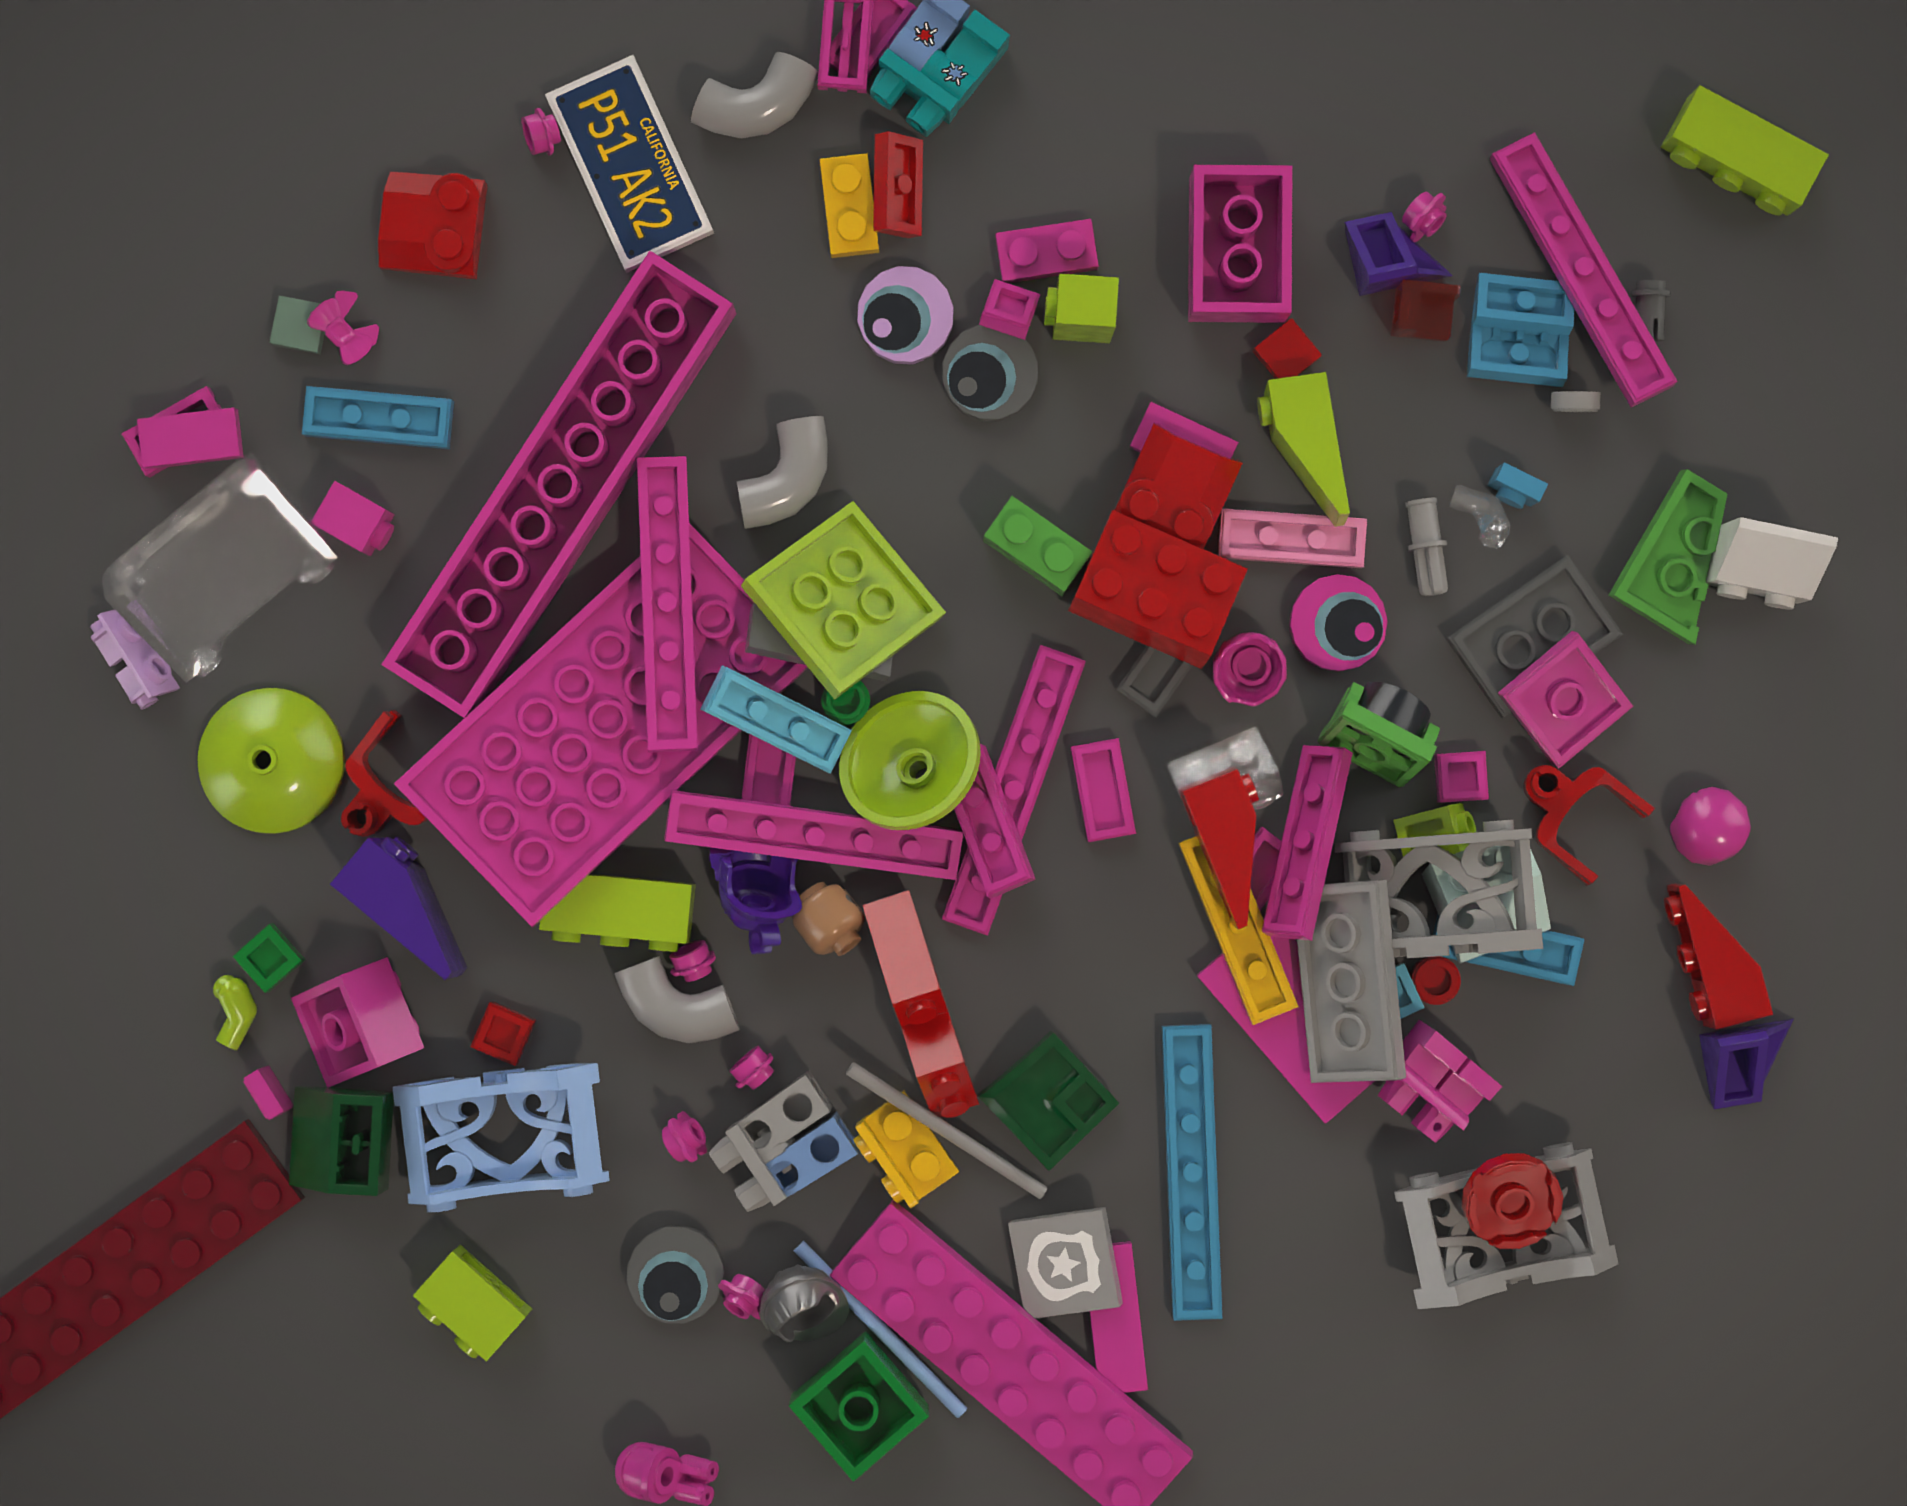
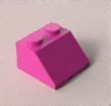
[291,957,424,1088]

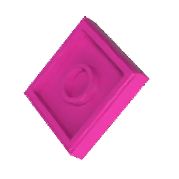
[1498,631,1634,769]

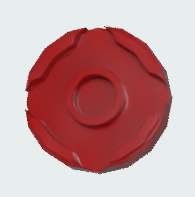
[1462,1153,1563,1249]

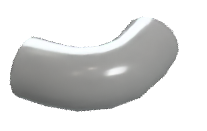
[691,52,818,139]
[736,416,828,529]
[614,956,740,1044]

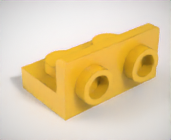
[853,1090,959,1209]

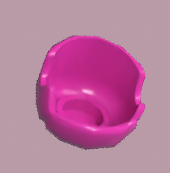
[1213,632,1287,707]
[1670,787,1751,866]

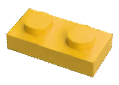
[820,153,879,258]

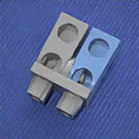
[709,1070,860,1212]

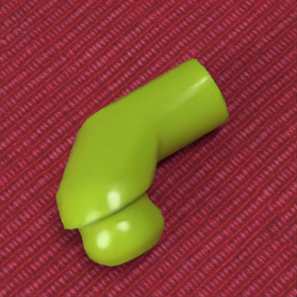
[213,975,257,1050]

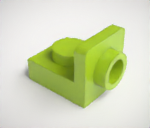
[1393,803,1476,857]

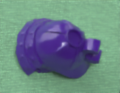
[709,847,802,954]

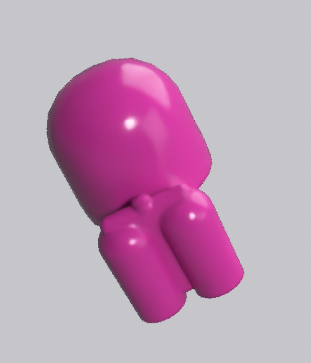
[615,1442,719,1506]

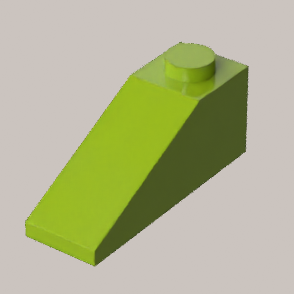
[1257,372,1350,527]

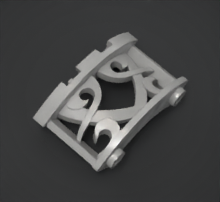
[1334,820,1543,958]
[1394,1142,1619,1309]

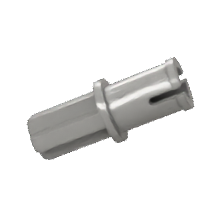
[1405,497,1448,596]

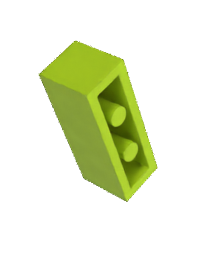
[1660,85,1829,216]
[539,874,696,952]

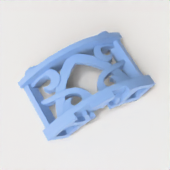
[392,1063,610,1212]

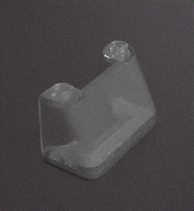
[102,453,338,683]

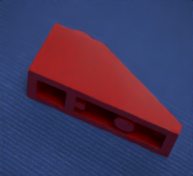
[1178,767,1259,930]

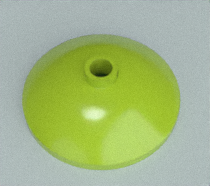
[198,688,345,833]
[839,691,981,830]

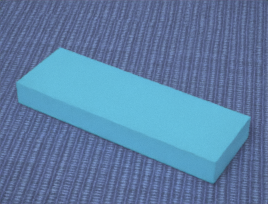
[700,665,852,774]

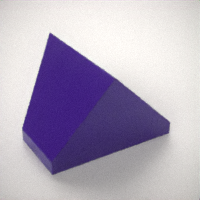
[1344,212,1453,296]
[1699,1018,1794,1109]

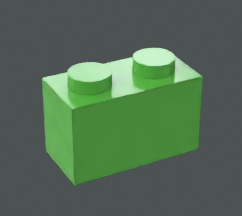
[983,496,1092,596]

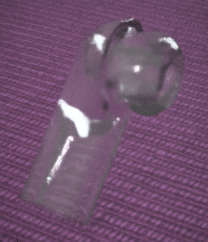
[1449,484,1510,548]

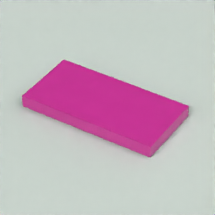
[1196,916,1374,1124]

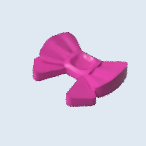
[307,291,379,365]

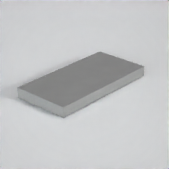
[1297,879,1406,1083]

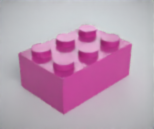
[1188,165,1292,323]

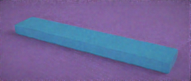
[1161,1024,1222,1321]

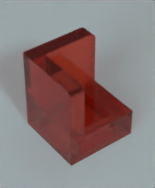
[1391,279,1461,342]

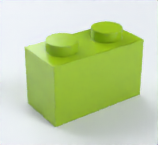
[1044,274,1119,343]
[413,1244,532,1362]

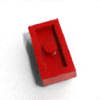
[873,131,923,238]

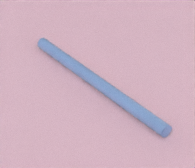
[793,1240,967,1418]

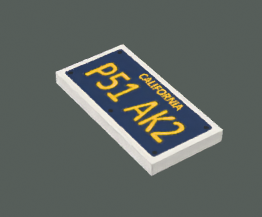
[545,55,714,273]

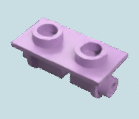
[90,606,180,710]

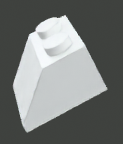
[1706,517,1838,610]

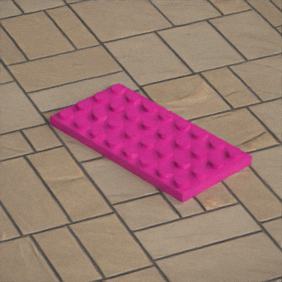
[394,523,808,928]

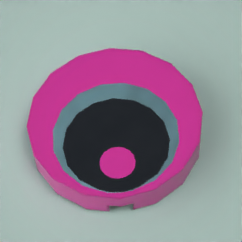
[1289,574,1388,672]

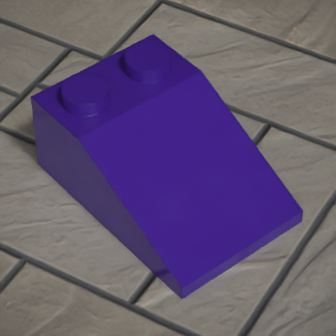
[330,836,468,980]

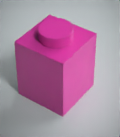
[310,481,395,556]

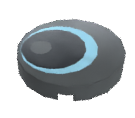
[943,325,1038,421]
[627,1225,724,1324]

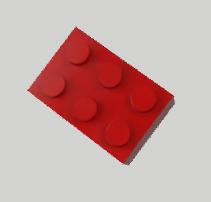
[1068,510,1248,669]

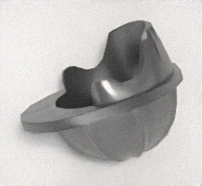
[759,1264,850,1342]

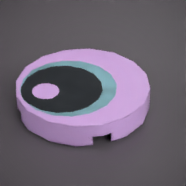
[857,266,953,364]

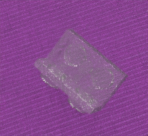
[1167,726,1284,827]

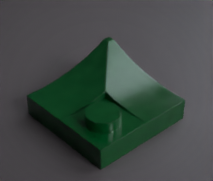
[977,1031,1119,1171]

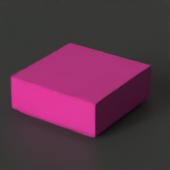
[979,279,1040,340]
[1434,751,1489,803]
[243,1065,294,1120]

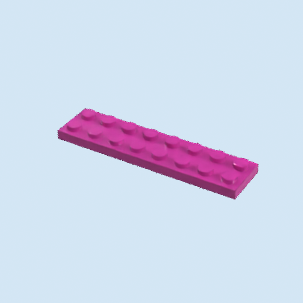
[829,1200,1193,1506]

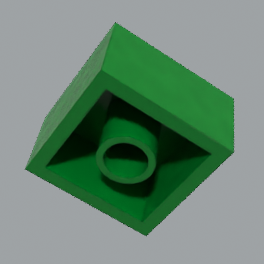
[788,1331,929,1482]

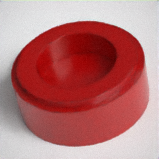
[1410,956,1461,1005]

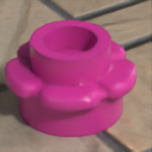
[521,108,561,156]
[669,940,716,982]
[729,1045,774,1090]

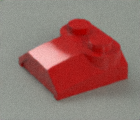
[378,172,488,280]
[1114,422,1243,549]

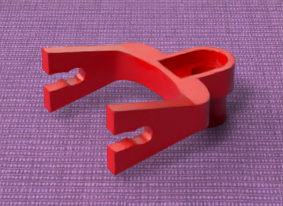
[341,710,428,837]
[1523,765,1655,886]

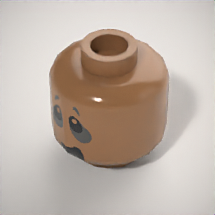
[793,882,865,956]

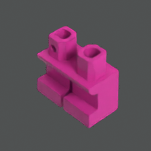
[1377,1020,1503,1143]

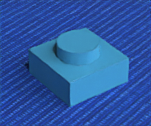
[1487,462,1548,509]

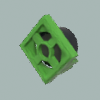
[1317,682,1440,788]

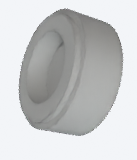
[1551,391,1601,412]

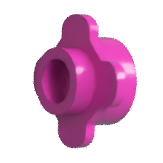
[1402,192,1447,242]
[662,1111,707,1162]
[718,1274,765,1320]

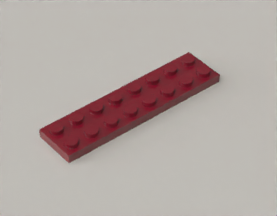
[0,1119,305,1419]

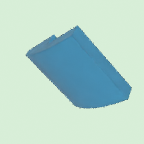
[1467,273,1574,387]

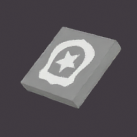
[1008,1207,1123,1318]

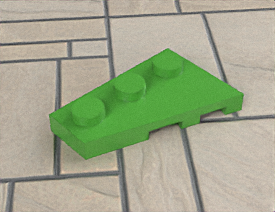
[1608,469,1728,645]

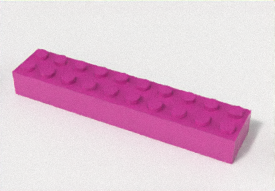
[381,251,737,718]

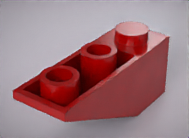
[1664,884,1774,1030]

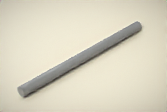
[846,1062,1047,1199]

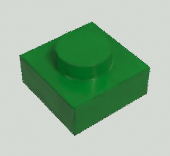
[232,923,306,993]

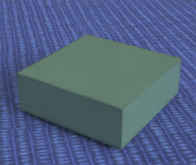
[269,295,325,355]

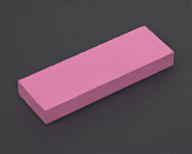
[1217,509,1367,569]

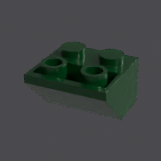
[289,1086,394,1196]

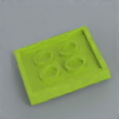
[741,501,946,699]

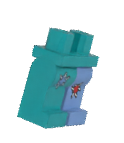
[870,0,1010,137]

